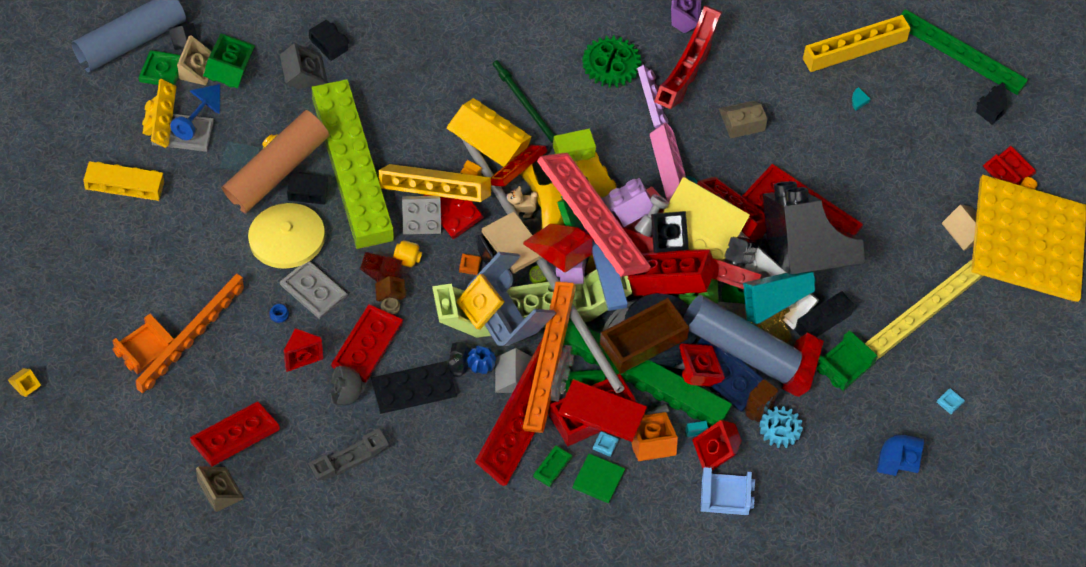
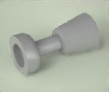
[635,194,669,237]

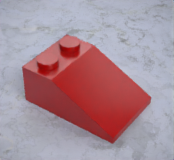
[523,223,593,273]

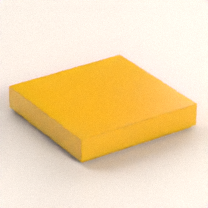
[456,274,504,330]

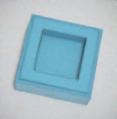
[937,388,965,414]
[593,431,619,457]

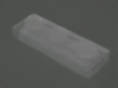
[551,345,575,402]

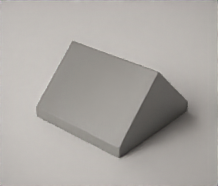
[495,348,532,393]

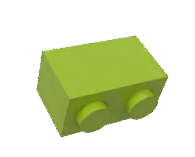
[553,128,596,161]

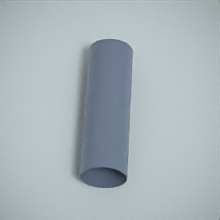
[72,0,186,72]
[683,295,802,384]

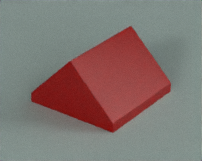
[284,328,323,372]

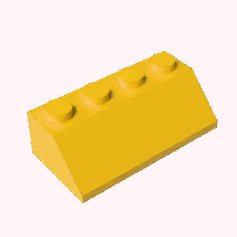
[447,98,531,167]

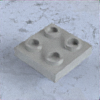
[402,196,441,234]

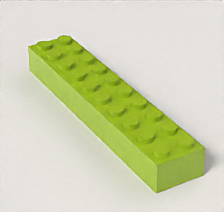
[312,79,394,249]

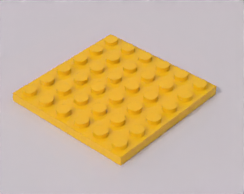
[971,175,1086,302]

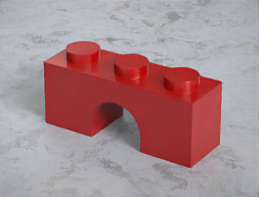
[782,332,824,397]

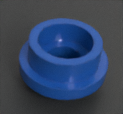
[269,304,289,323]

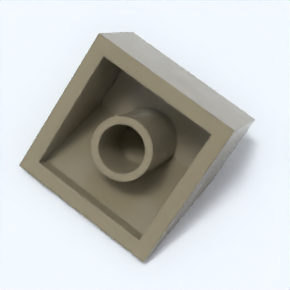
[719,101,767,138]

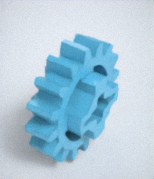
[759,406,803,448]

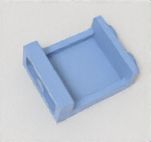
[701,467,755,515]

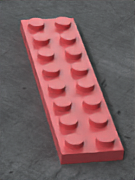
[537,153,651,277]

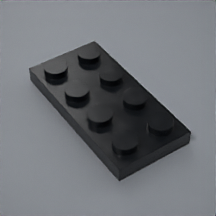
[371,361,457,414]

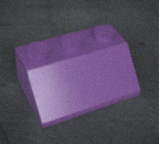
[671,0,701,33]

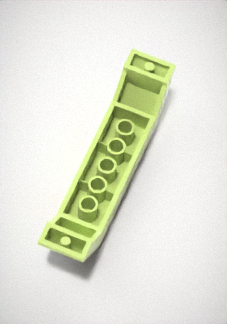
[432,269,632,338]

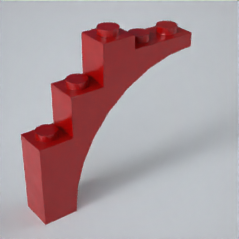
[654,5,722,109]

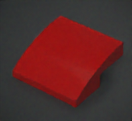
[983,146,1036,185]

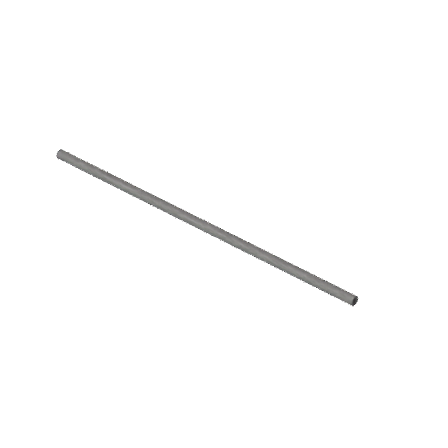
[461,139,624,393]

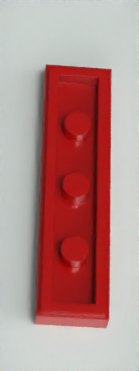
[491,145,547,186]

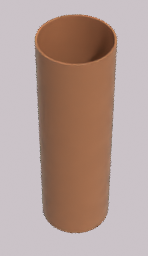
[221,110,330,213]

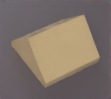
[177,35,212,85]
[942,204,977,251]

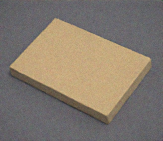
[482,212,543,274]

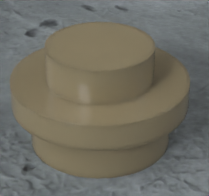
[381,297,400,315]

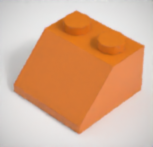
[632,412,678,461]

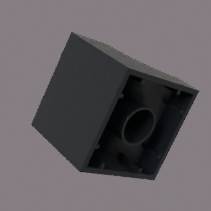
[762,181,865,275]

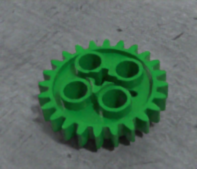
[582,35,641,88]

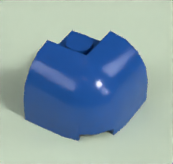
[877,435,924,476]

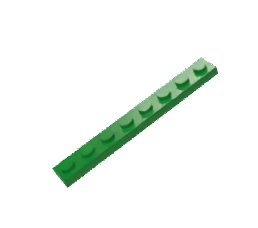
[901,9,1028,95]

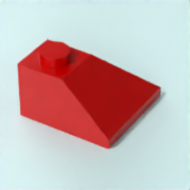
[692,420,742,470]

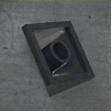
[651,211,689,253]

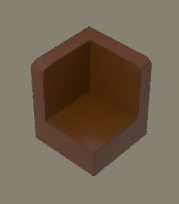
[375,276,406,302]

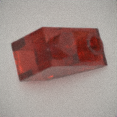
[360,252,403,282]

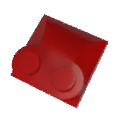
[679,343,725,386]

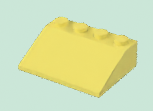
[663,176,750,262]

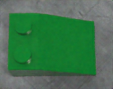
[203,33,255,88]

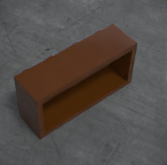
[600,298,689,374]

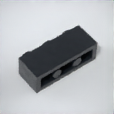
[795,291,854,337]

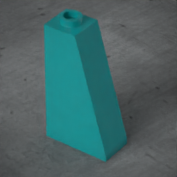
[743,272,816,324]

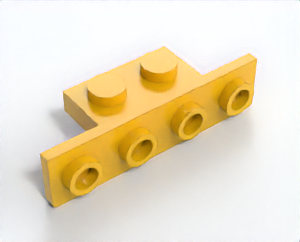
[142,79,176,148]

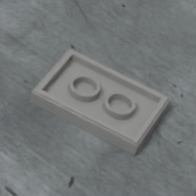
[152,114,214,152]
[280,261,348,319]

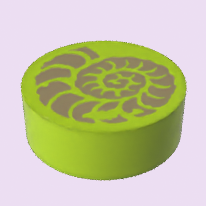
[529,265,547,284]

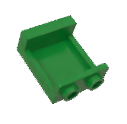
[816,330,878,391]

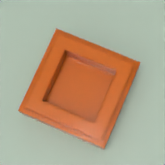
[459,254,481,275]

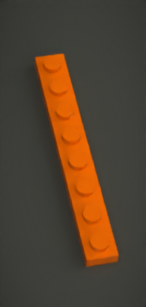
[135,273,244,393]
[522,282,576,433]

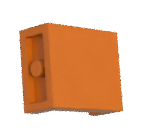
[113,314,174,374]

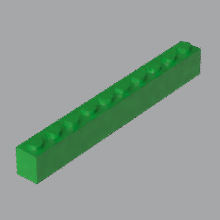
[563,318,732,428]

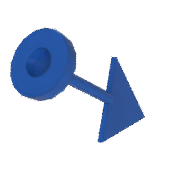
[170,84,220,140]

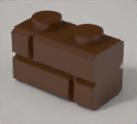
[745,380,778,422]

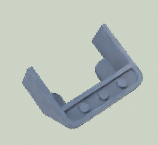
[467,252,556,346]

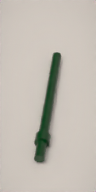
[492,60,555,143]

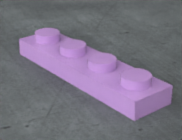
[637,65,669,128]

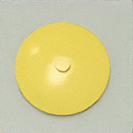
[248,203,325,268]

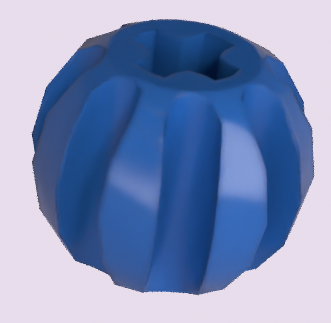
[467,345,496,374]

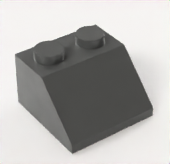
[280,43,327,89]

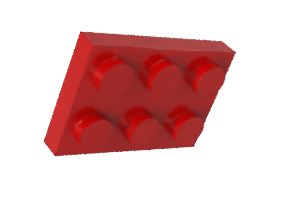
[423,194,484,239]

